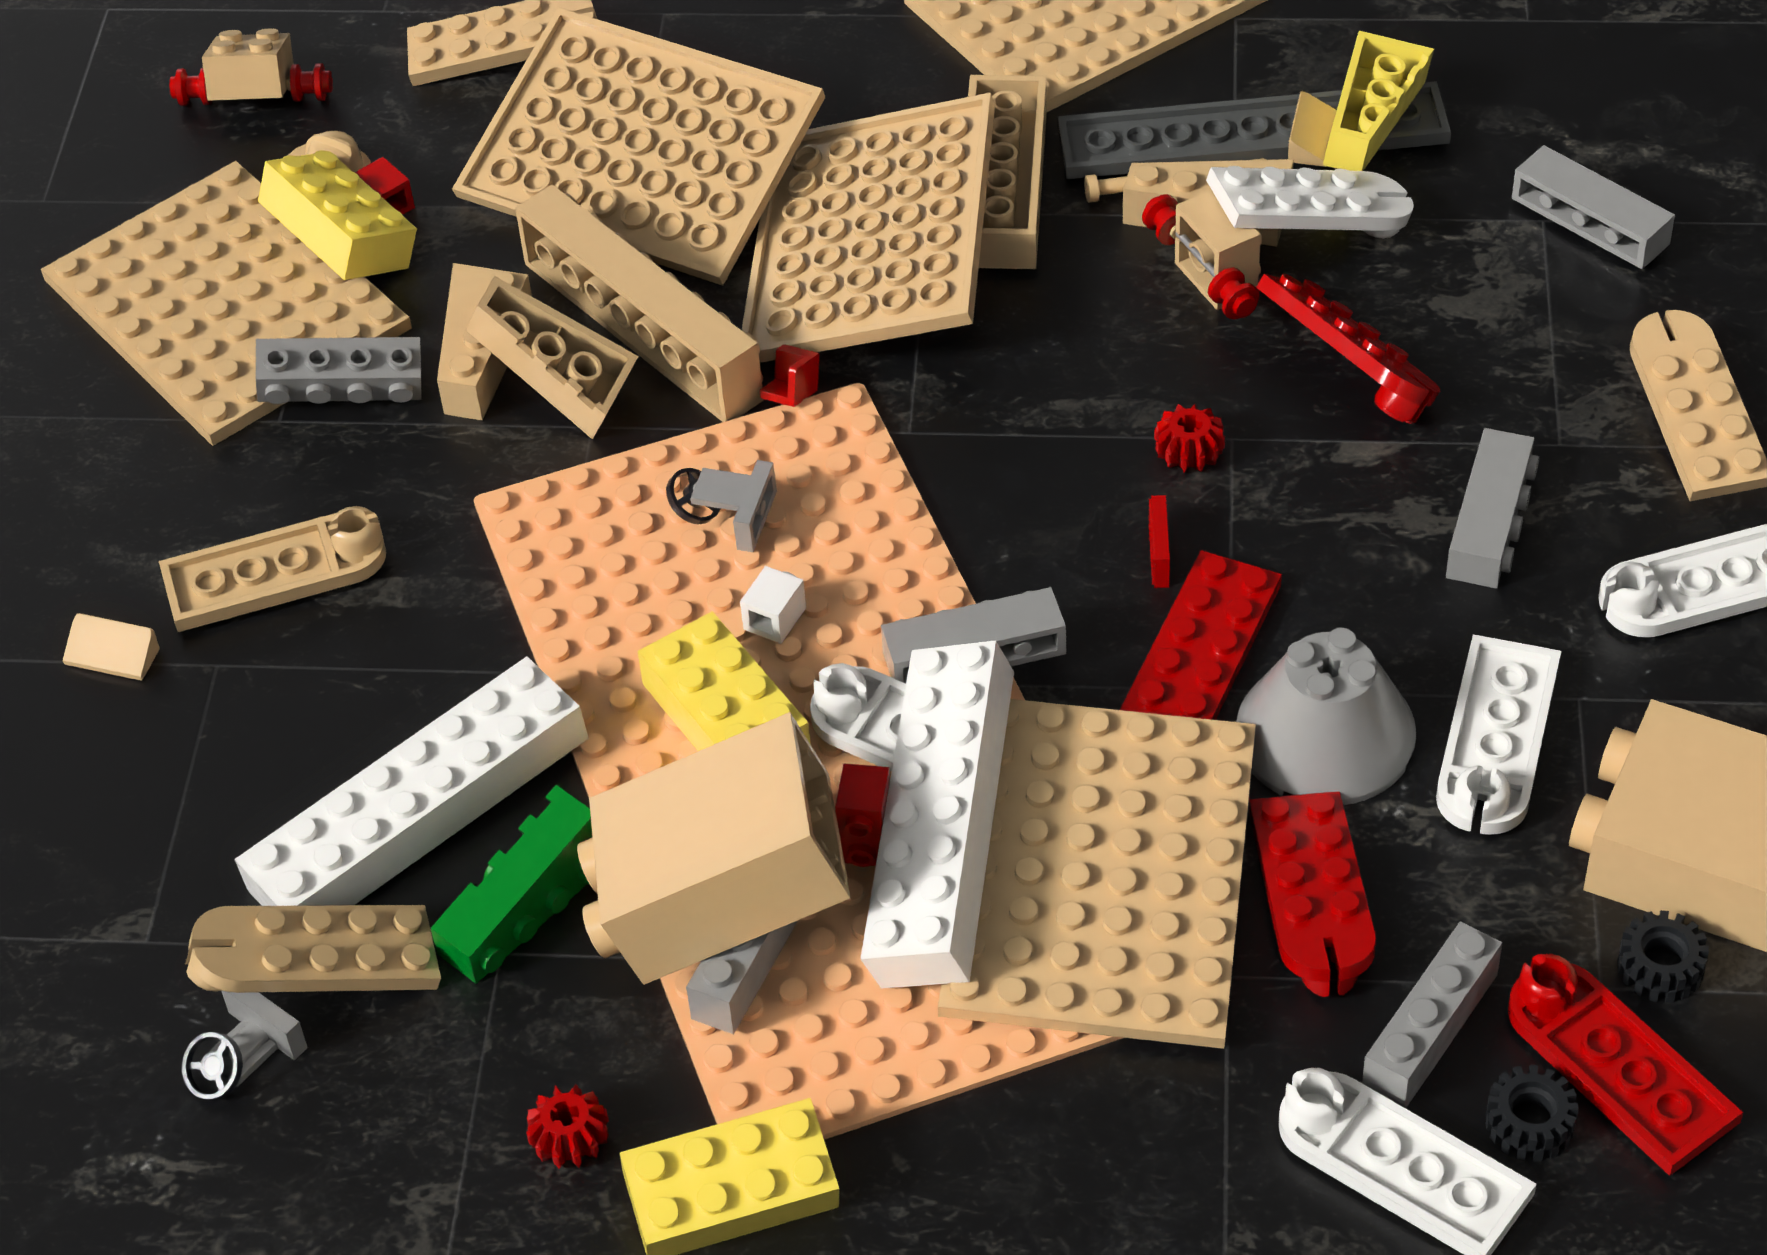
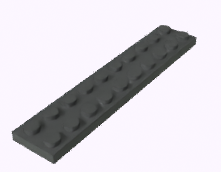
[1057,81,1451,179]

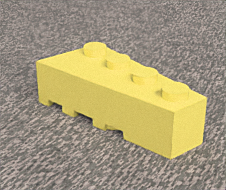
[1323,31,1434,171]

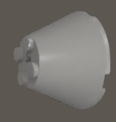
[1236,628,1416,805]

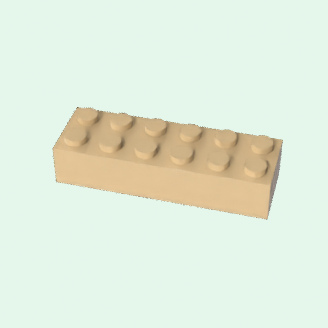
[968,75,1047,269]

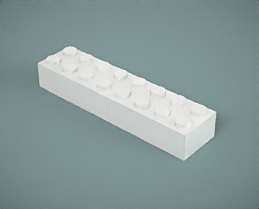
[860,640,1014,989]
[235,656,589,906]

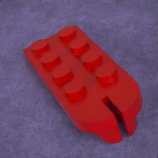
[1256,273,1440,424]
[1249,791,1376,997]
[1508,953,1743,1176]

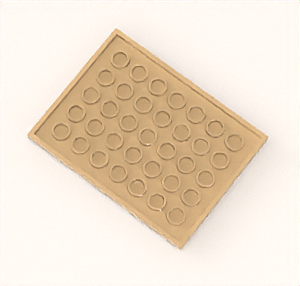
[904,0,1267,112]
[452,7,825,286]
[741,92,995,362]
[41,161,412,446]
[938,699,1256,1049]

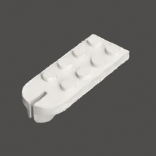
[1206,166,1414,239]
[1599,524,1767,637]
[1436,634,1561,835]
[810,663,906,772]
[1279,1068,1537,1255]

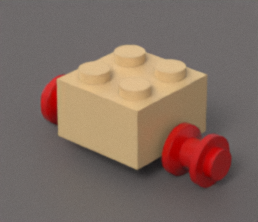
[169,29,333,106]
[1142,190,1262,319]

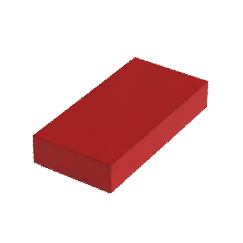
[1149,495,1170,588]

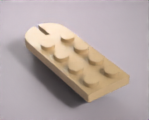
[407,0,597,86]
[1630,310,1767,501]
[159,506,386,632]
[185,905,441,993]

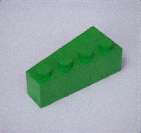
[430,785,592,984]

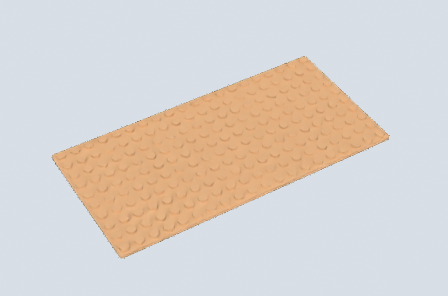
[474,383,1124,1140]

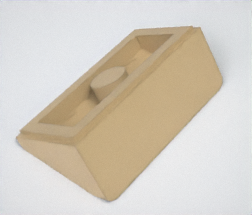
[1288,91,1337,167]
[63,613,160,681]

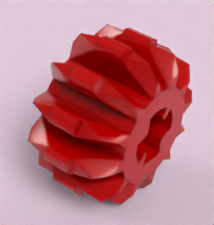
[1154,403,1225,473]
[526,1084,609,1170]

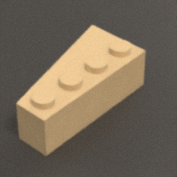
[1123,159,1294,247]
[437,263,532,420]
[466,276,639,439]

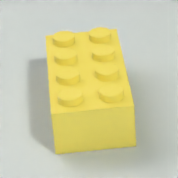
[258,150,417,280]
[638,611,811,751]
[620,1098,839,1255]

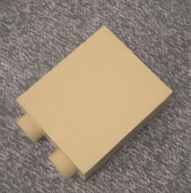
[1569,699,1767,952]
[577,712,850,985]

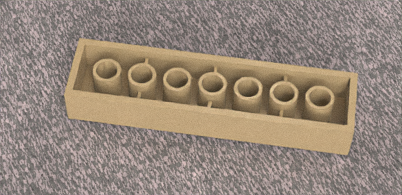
[515,184,764,422]

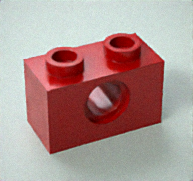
[835,763,890,867]

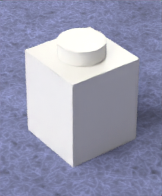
[740,566,806,644]

